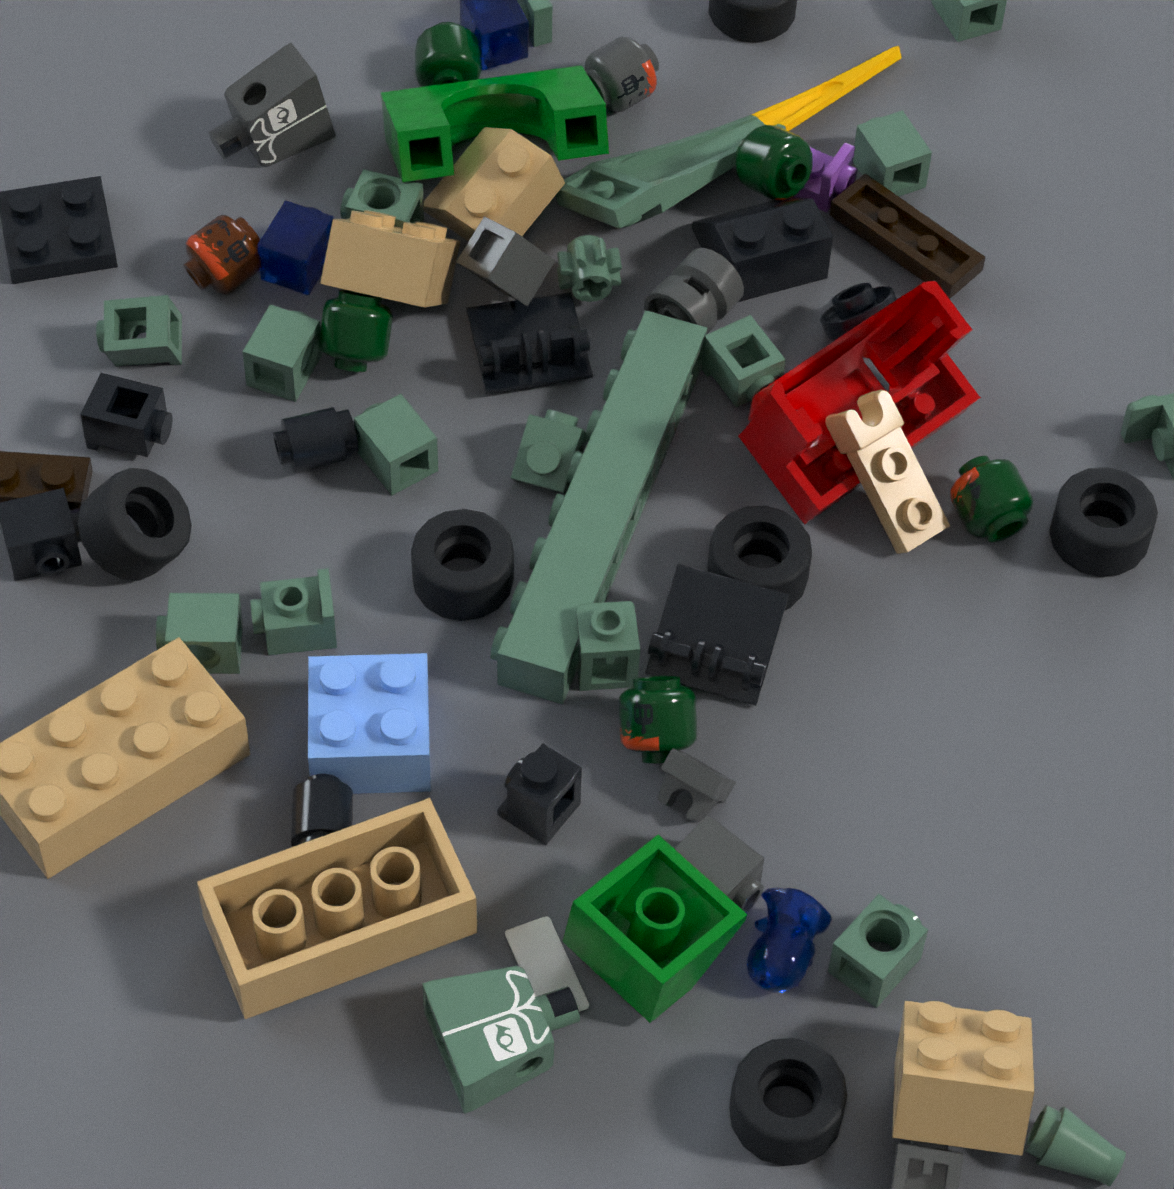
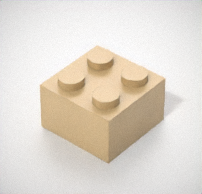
[320,210,460,308]
[892,1001,1034,1156]

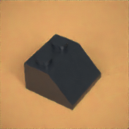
[692,197,833,302]

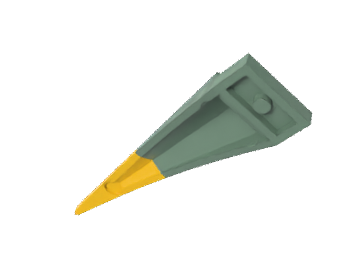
[555,46,902,229]

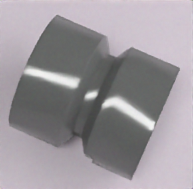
[644,248,744,334]

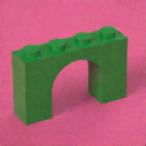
[380,65,609,182]

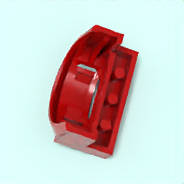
[738,281,981,525]

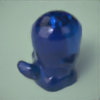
[746,887,832,993]

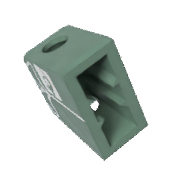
[422,966,580,1114]

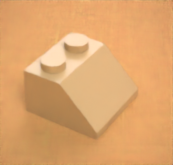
[424,127,565,242]

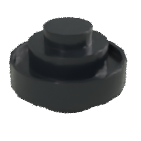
[820,283,897,340]

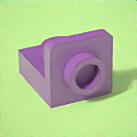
[794,142,857,213]

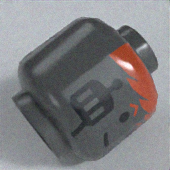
[585,36,659,112]

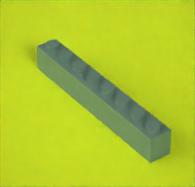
[490,310,707,704]

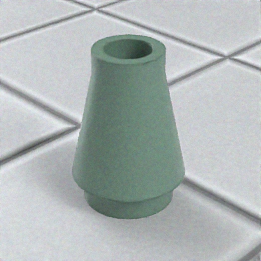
[1024,1105,1126,1186]

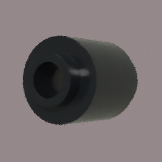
[273,407,359,473]
[291,774,353,847]

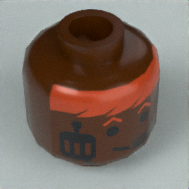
[183,215,265,294]

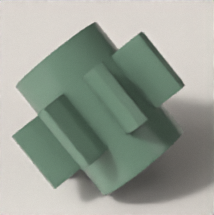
[557,235,622,302]

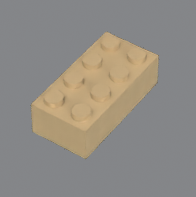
[0,637,250,879]
[197,798,477,1019]

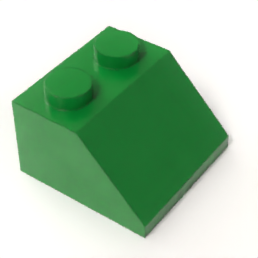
[562,835,747,1023]

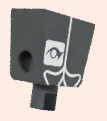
[208,43,336,166]

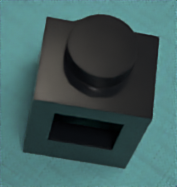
[80,373,173,457]
[497,743,582,846]

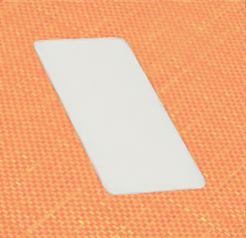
[505,916,589,1012]

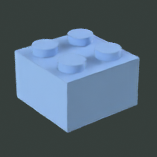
[308,653,431,794]

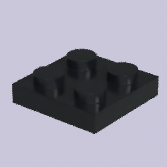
[0,176,118,284]

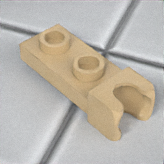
[826,390,950,554]

